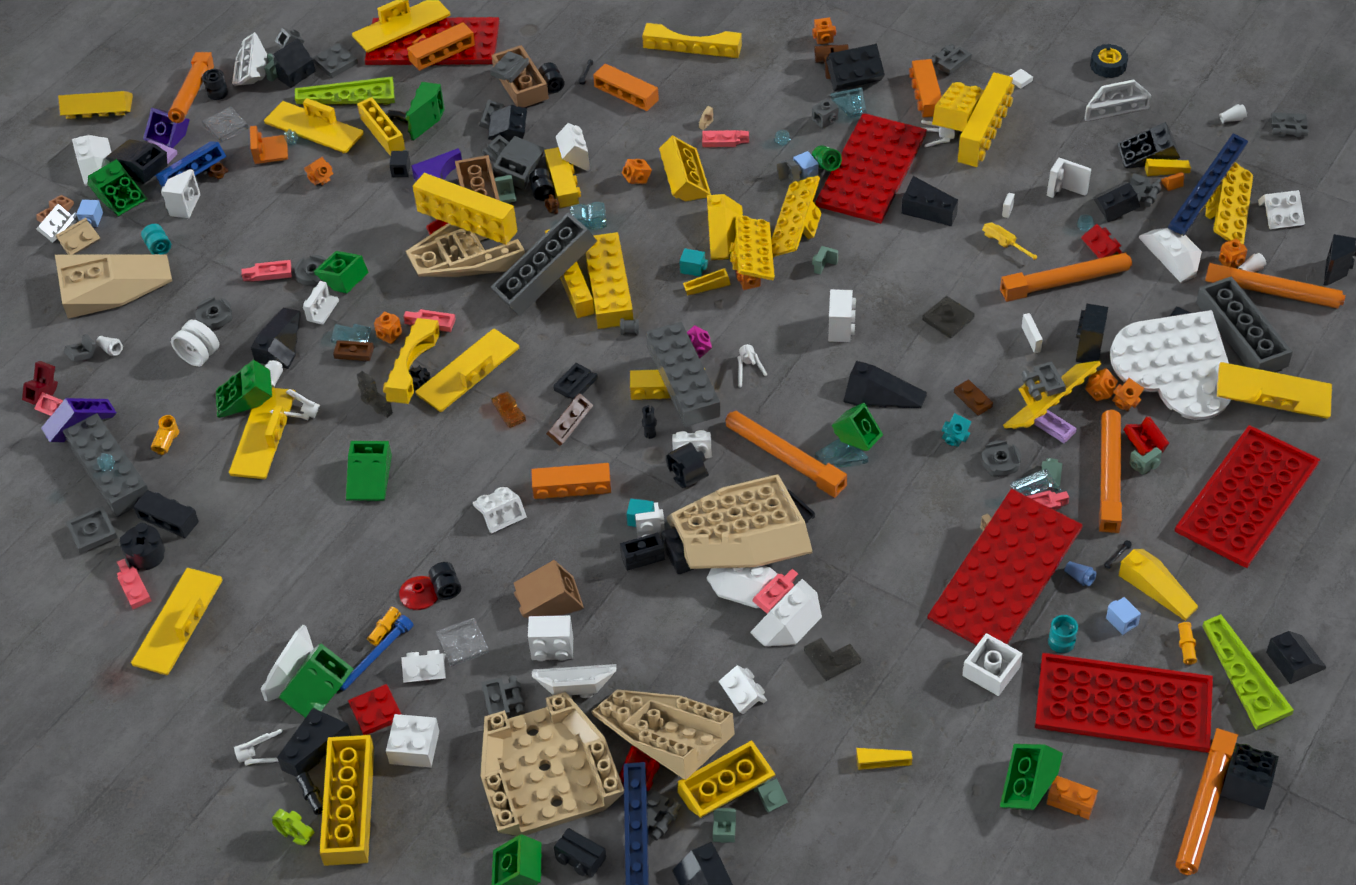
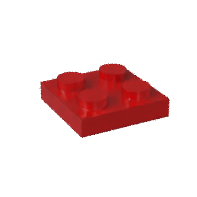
[348,684,402,735]

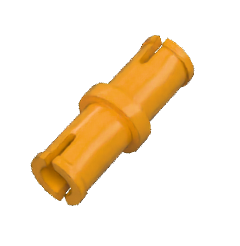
[367,607,401,646]
[1178,622,1197,665]

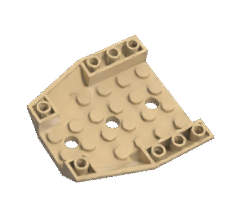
[667,474,812,569]
[481,692,624,836]

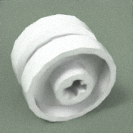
[171,320,219,367]

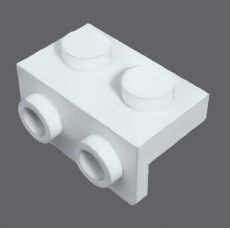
[37,204,77,243]
[303,281,339,325]
[672,430,712,458]
[635,502,665,541]
[401,650,446,683]
[719,665,767,714]

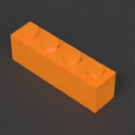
[407,22,475,71]
[909,59,942,118]
[593,64,659,111]
[531,463,611,499]

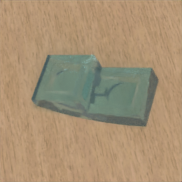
[331,324,372,343]

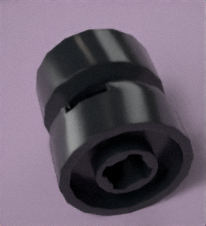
[538,62,565,94]
[202,69,228,100]
[529,168,555,201]
[428,562,461,600]

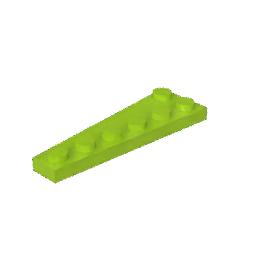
[295,77,395,105]
[1202,614,1294,730]

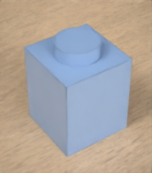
[793,151,819,180]
[77,200,103,227]
[1106,597,1141,635]

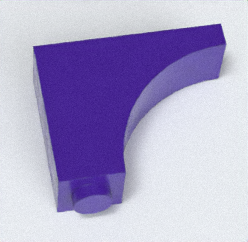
[411,148,462,181]
[41,398,117,442]

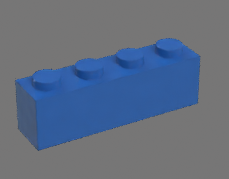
[155,141,226,187]

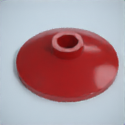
[399,576,438,610]

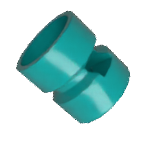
[141,224,172,255]
[1048,615,1078,653]

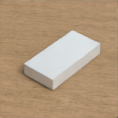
[1022,313,1043,353]

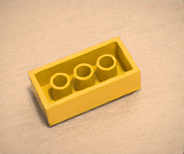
[932,82,984,132]

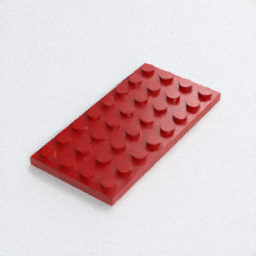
[365,17,500,65]
[815,113,927,224]
[1174,425,1320,568]
[928,488,1083,645]
[1035,653,1213,753]

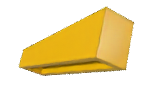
[1145,159,1191,176]
[683,268,731,296]
[856,748,913,770]

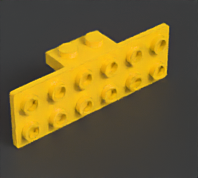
[352,0,451,52]
[264,98,364,153]
[1205,162,1253,244]
[771,175,822,257]
[729,215,775,281]
[415,329,519,412]
[1003,361,1101,429]
[1217,362,1332,419]
[229,388,296,479]
[131,568,223,675]

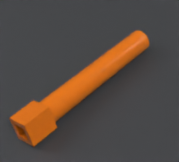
[168,52,214,123]
[1000,253,1132,302]
[1205,263,1346,309]
[1099,410,1122,533]
[725,411,847,498]
[1175,728,1238,875]

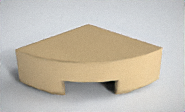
[699,106,713,130]

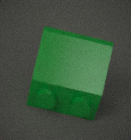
[314,251,369,293]
[831,403,883,451]
[492,834,542,885]

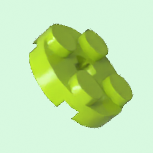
[271,809,315,846]

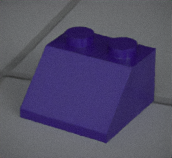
[143,108,190,148]

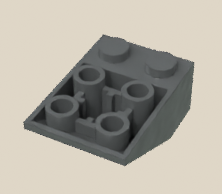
[493,136,546,190]

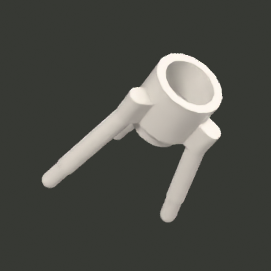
[921,120,955,147]
[737,344,767,388]
[270,389,320,420]
[234,729,283,766]

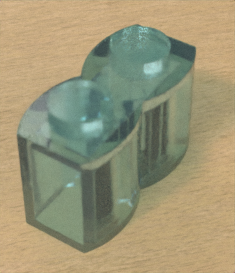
[570,202,607,229]

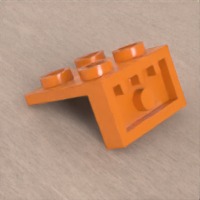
[250,126,288,164]

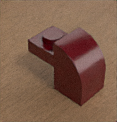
[22,361,58,405]

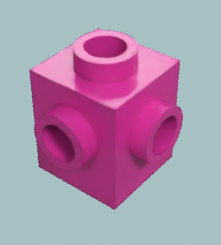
[687,325,712,359]

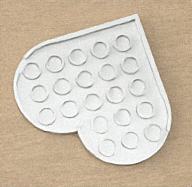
[1110,310,1231,420]

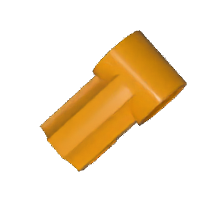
[151,415,179,455]

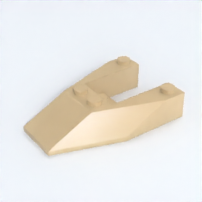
[406,223,525,277]

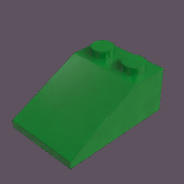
[1000,744,1063,810]

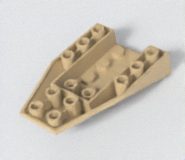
[55,254,172,319]
[592,690,735,780]

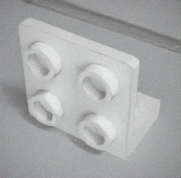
[1047,158,1091,198]
[1258,190,1305,229]
[473,487,527,533]

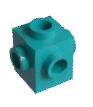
[941,413,972,447]

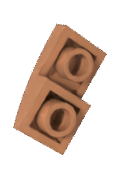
[36,195,74,223]

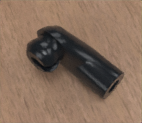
[385,110,408,123]

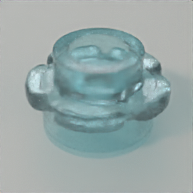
[284,129,298,145]
[774,130,791,146]
[1076,215,1094,231]
[97,453,115,471]

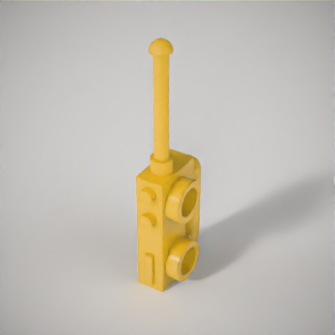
[982,223,1037,260]

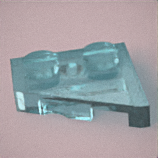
[831,87,867,118]
[815,438,868,468]
[1010,469,1061,496]

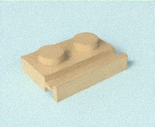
[56,218,100,255]

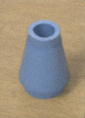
[1064,561,1096,586]

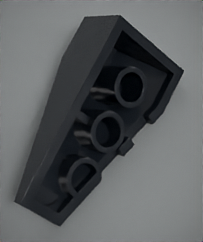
[251,307,300,369]
[843,361,927,408]
[672,842,733,885]

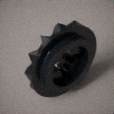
[409,365,431,390]

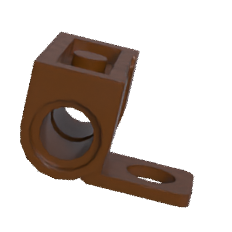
[814,44,849,79]

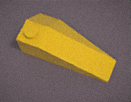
[707,194,743,260]
[1118,549,1198,621]

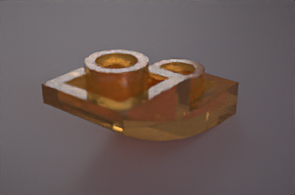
[491,391,526,428]

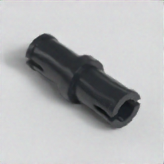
[641,405,657,439]
[296,772,323,815]

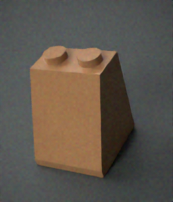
[514,560,584,619]

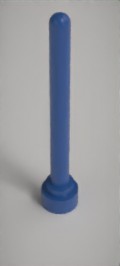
[340,615,414,691]

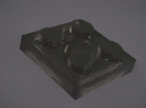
[922,296,975,339]

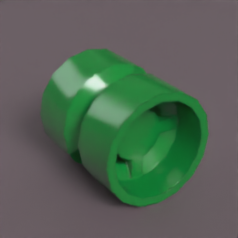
[812,145,842,171]

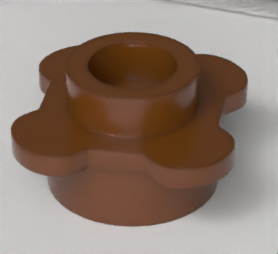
[208,163,229,179]
[545,194,560,214]

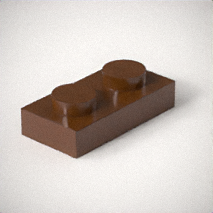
[333,340,374,361]
[954,379,993,416]

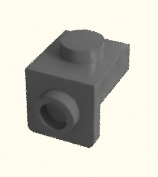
[776,159,802,182]
[64,334,96,362]

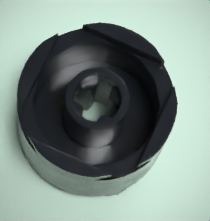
[666,442,709,488]
[120,523,165,570]

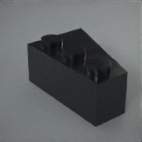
[901,176,958,226]
[1076,303,1109,363]
[277,708,352,777]

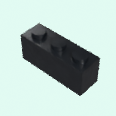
[133,490,199,538]

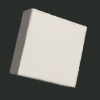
[1010,69,1033,89]
[1002,193,1015,218]

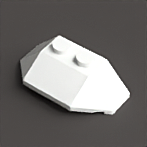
[232,32,267,86]
[1085,80,1151,121]
[72,135,111,186]
[1139,228,1202,283]
[707,566,777,608]
[750,579,822,647]
[261,625,314,701]
[532,664,617,698]

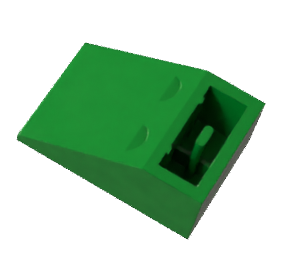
[406,82,445,141]
[87,159,147,217]
[216,360,272,418]
[346,441,392,501]
[278,644,354,718]

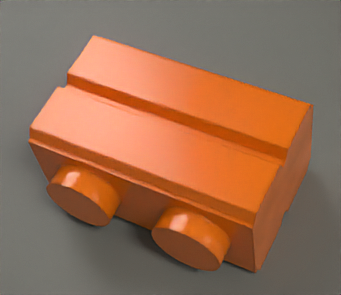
[1047,776,1098,820]

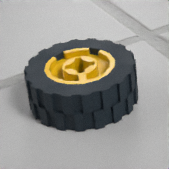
[1090,44,1128,78]

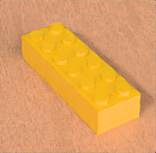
[958,72,1015,167]
[413,173,517,245]
[585,232,633,329]
[320,735,374,866]

